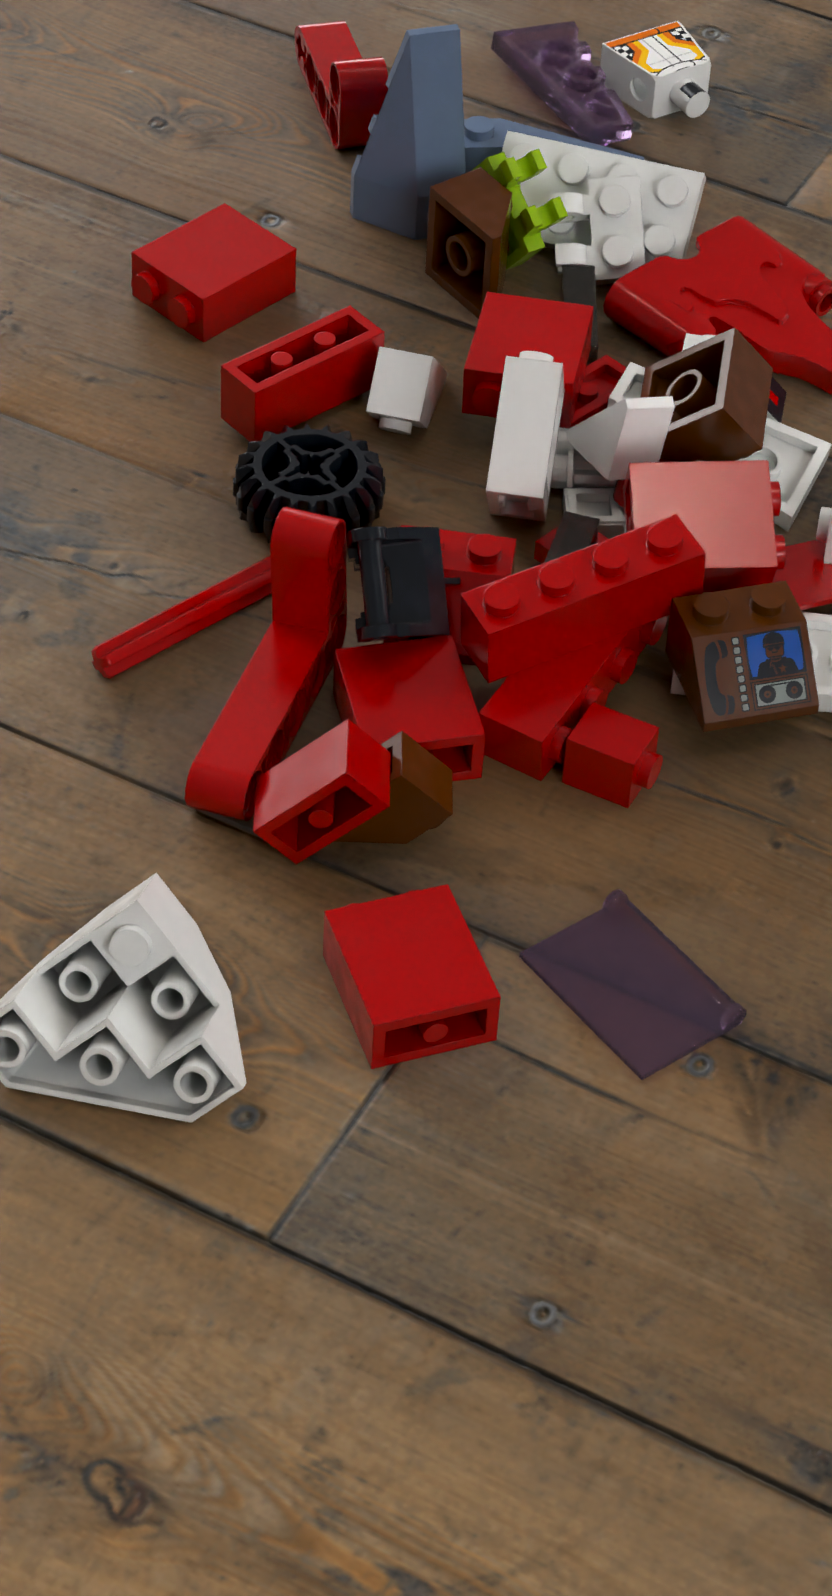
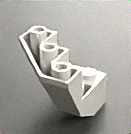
[0,873,247,1123]

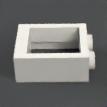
[486,351,565,522]

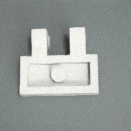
[551,175,645,285]

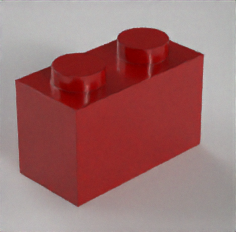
[253,719,391,865]

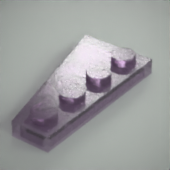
[491,21,634,146]

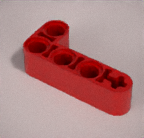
[295,21,388,149]

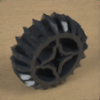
[233,423,386,543]

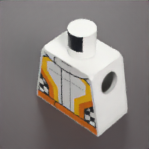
[598,21,711,119]

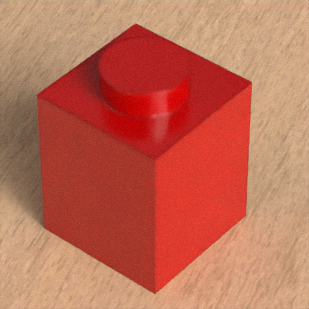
[562,702,663,808]

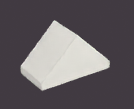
[566,396,675,480]

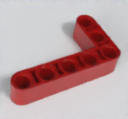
[185,507,347,822]

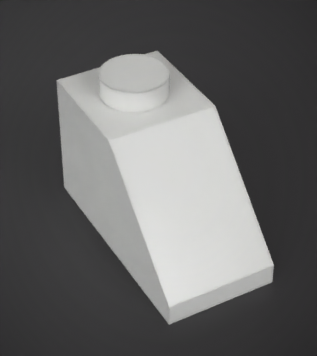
[366,346,447,435]

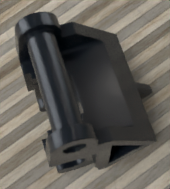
[346,526,461,643]

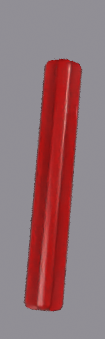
[91,556,272,678]

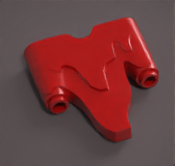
[603,215,832,395]

